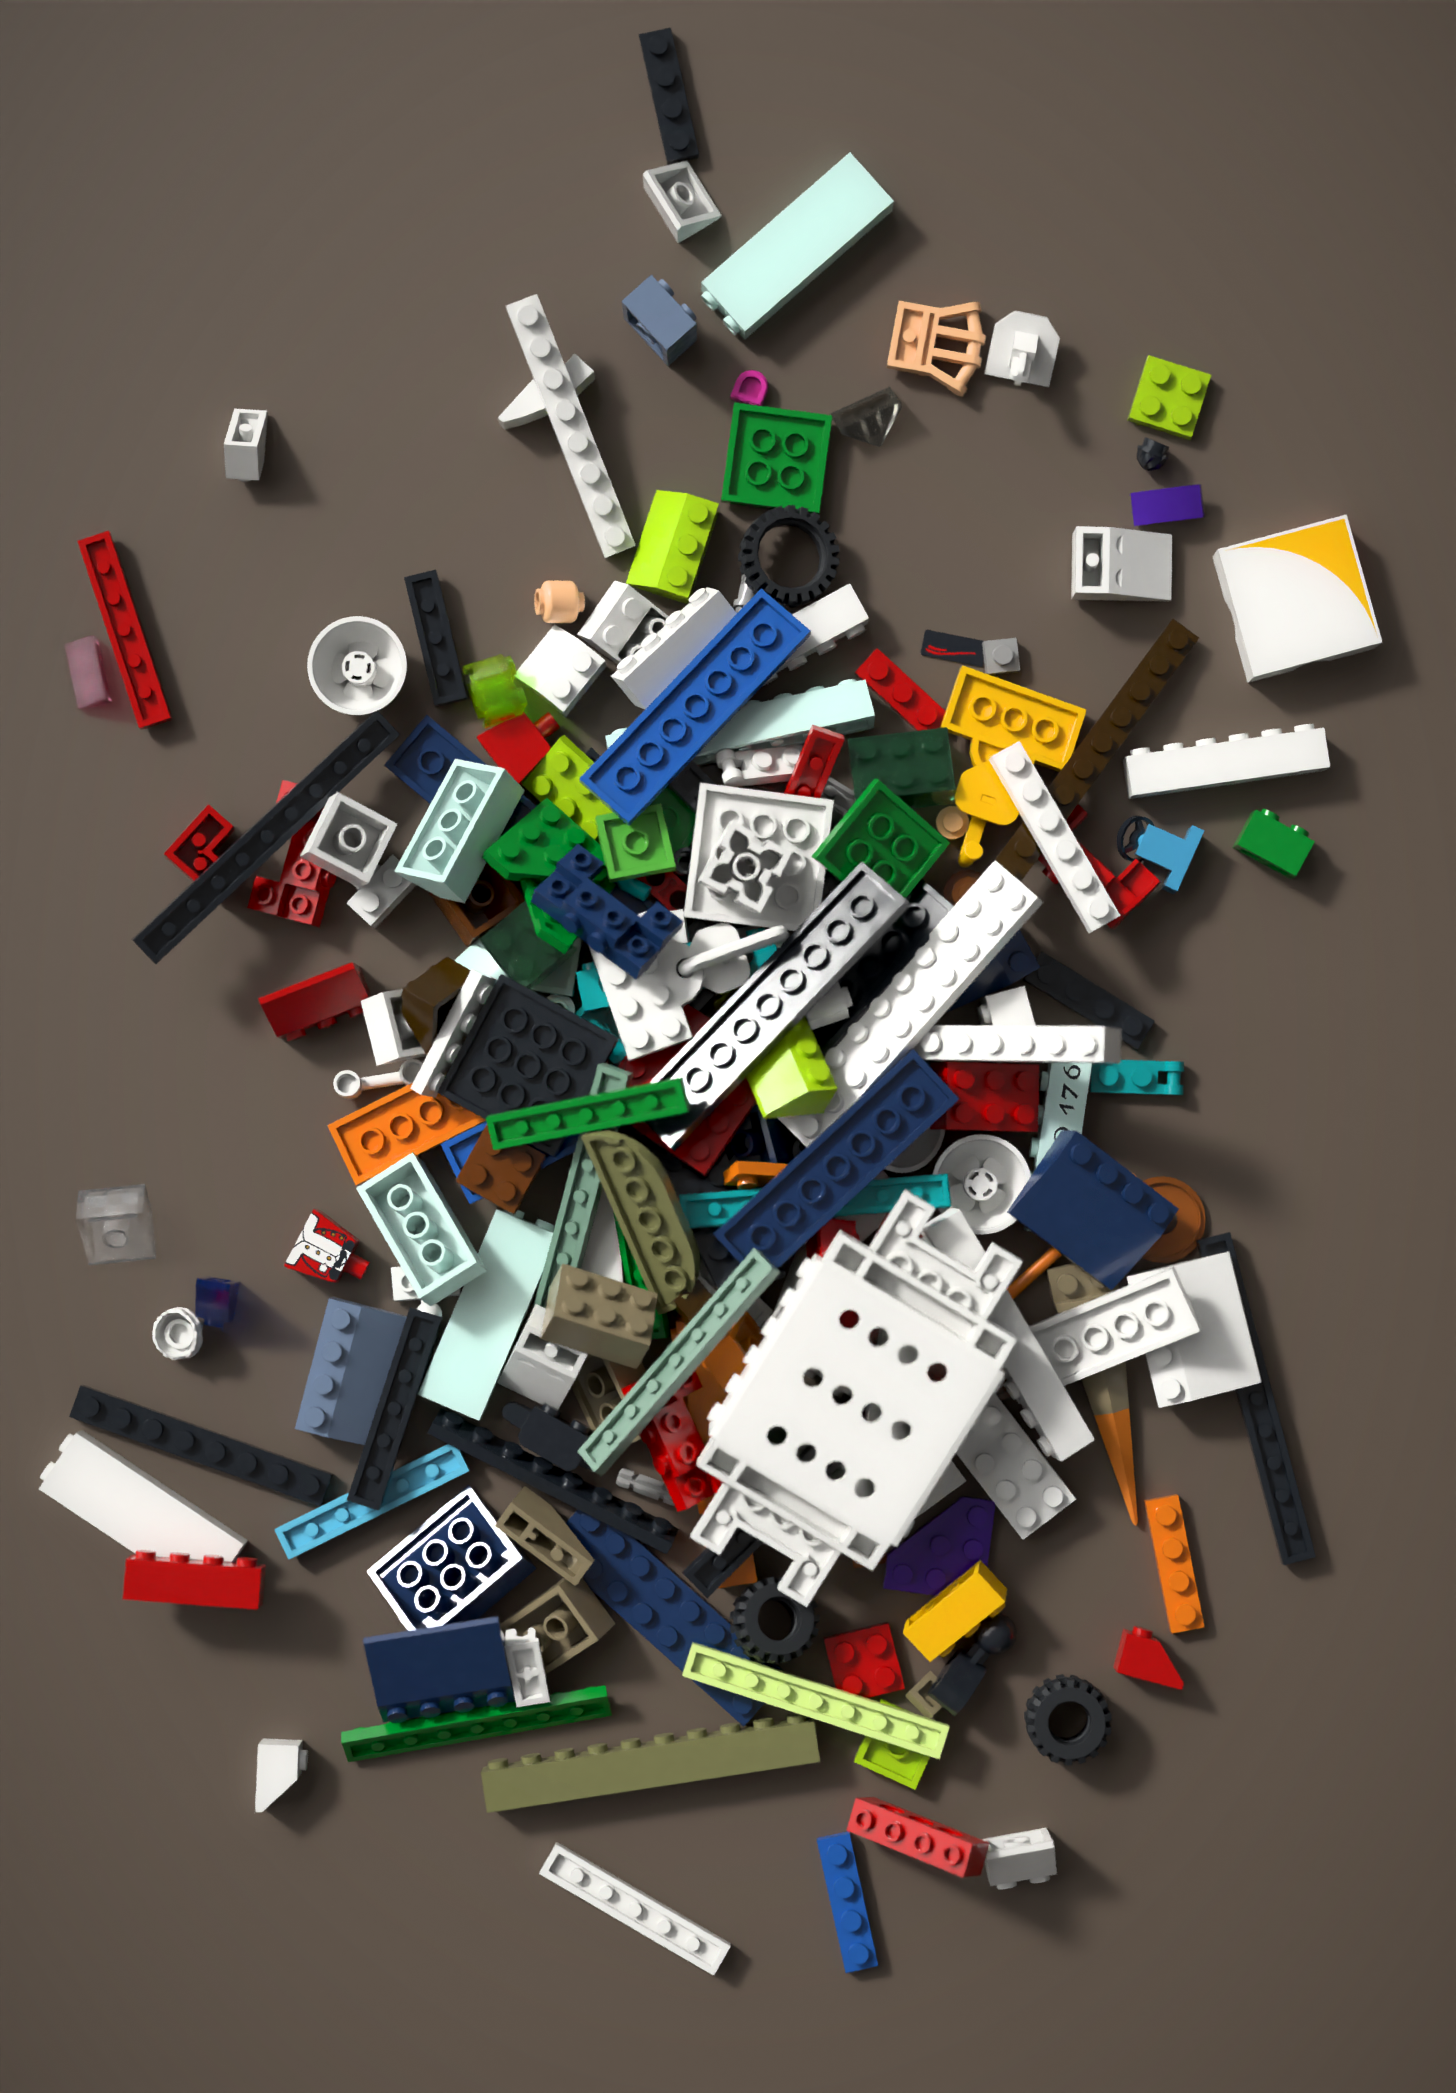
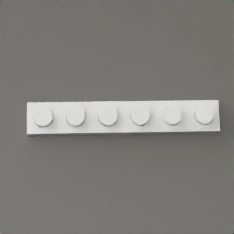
[989,741,1120,933]
[539,1842,731,1976]

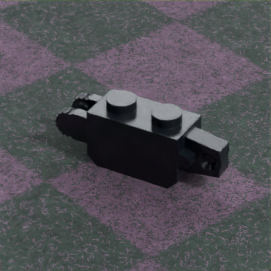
[502,1400,593,1471]

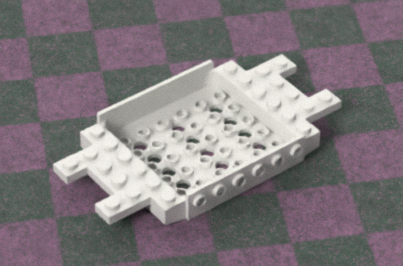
[690,1189,1023,1607]

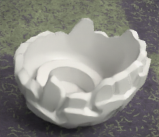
[152,1307,203,1360]

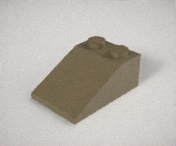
[500,1578,615,1675]

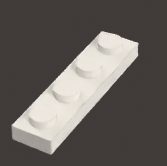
[410,969,496,1098]

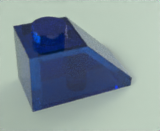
[195,1276,240,1327]

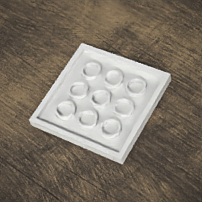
[683,783,834,931]

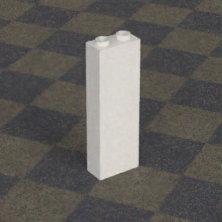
[39,1430,248,1562]

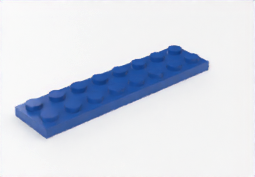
[579,588,811,826]

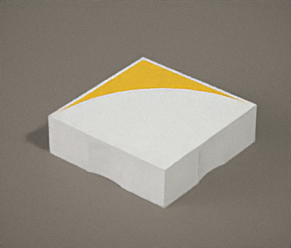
[1212,514,1382,683]

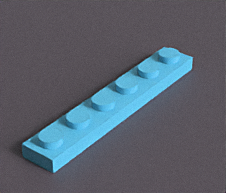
[274,1444,470,1559]

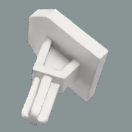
[984,311,1060,387]

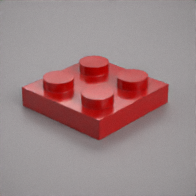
[824,1622,905,1698]

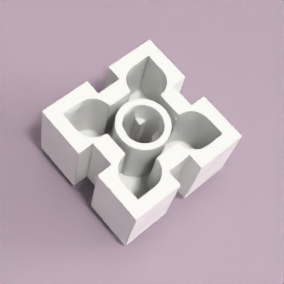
[697,820,792,914]

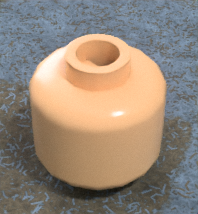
[535,580,585,623]

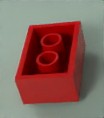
[930,1062,1039,1132]

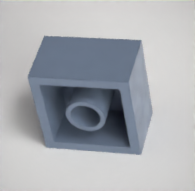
[622,275,697,366]

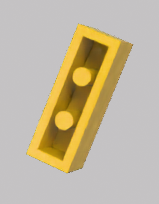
[903,1560,1007,1662]

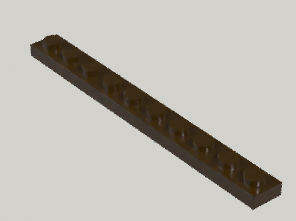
[995,618,1199,882]

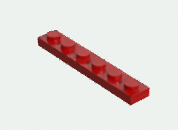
[77,530,173,730]

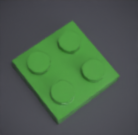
[595,803,676,883]

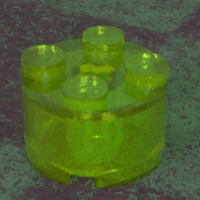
[463,654,528,729]

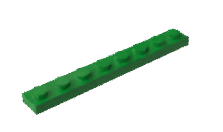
[341,1685,612,1762]

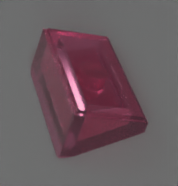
[65,635,111,709]

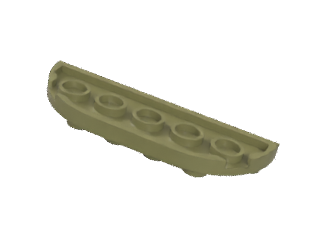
[581,1130,700,1315]

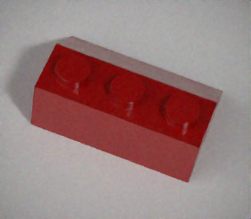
[258,962,372,1042]

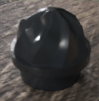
[1137,437,1169,471]

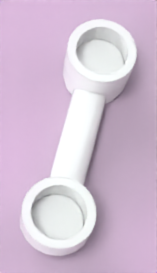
[333,1059,423,1099]

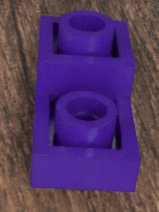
[1130,484,1205,526]

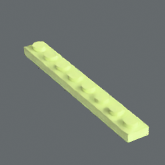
[682,1642,949,1759]

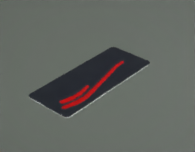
[921,630,984,667]

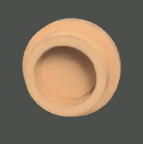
[936,806,969,840]

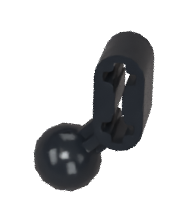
[927,1613,1017,1716]

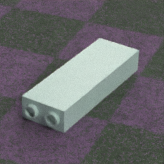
[701,152,894,339]
[418,1209,555,1421]

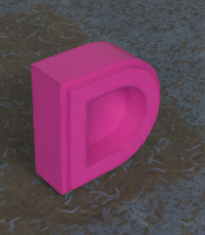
[730,370,768,406]

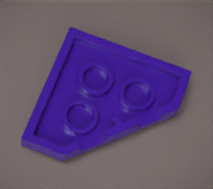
[883,1496,995,1595]

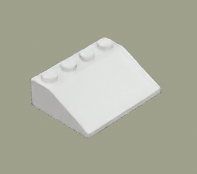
[1127,1251,1262,1408]

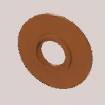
[1142,1176,1205,1263]

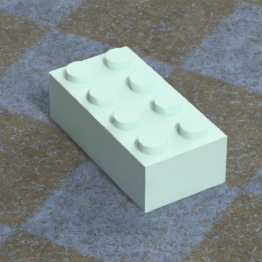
[356,1152,487,1307]

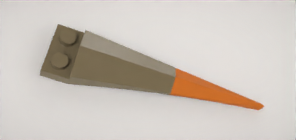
[1046,1263,1138,1526]

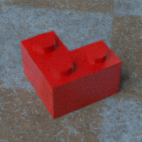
[164,804,235,882]

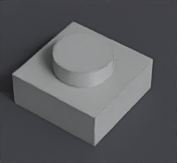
[982,638,1020,675]

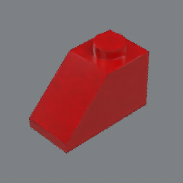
[1113,1626,1184,1690]

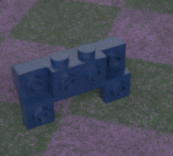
[531,844,684,980]

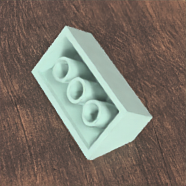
[395,759,525,903]

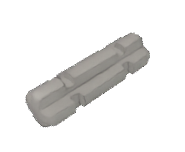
[616,1468,675,1506]

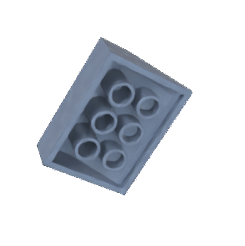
[295,1297,407,1445]

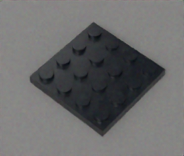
[437,974,620,1157]

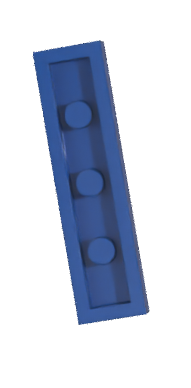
[817,1831,878,1973]

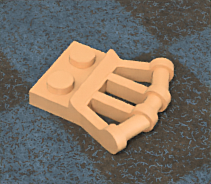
[887,301,986,397]

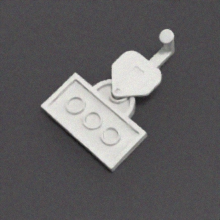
[588,911,790,1061]

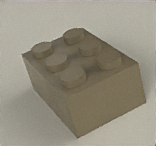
[540,1263,658,1369]

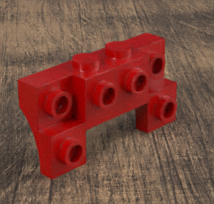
[247,780,353,928]
[1038,804,1161,930]
[621,1371,723,1512]

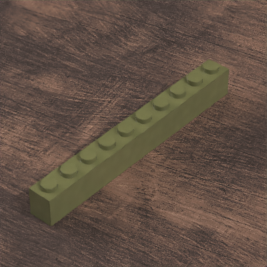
[481,1713,820,1813]

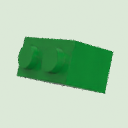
[1232,809,1315,879]

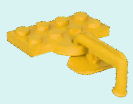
[940,665,1087,868]

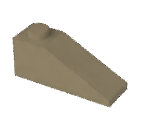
[495,1486,594,1586]

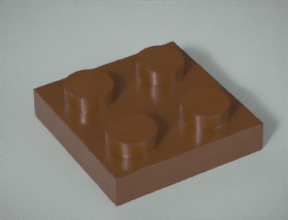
[456,1124,548,1214]

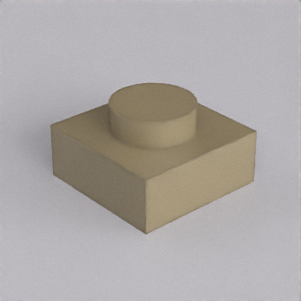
[905,1671,942,1719]

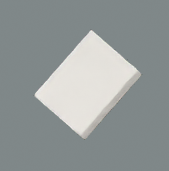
[643,161,722,243]

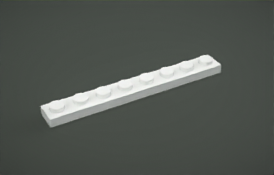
[506,294,636,558]

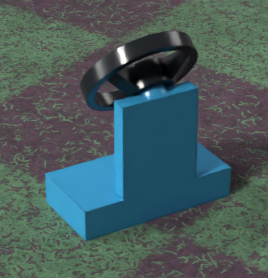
[1117,816,1205,894]

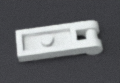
[715,744,803,787]

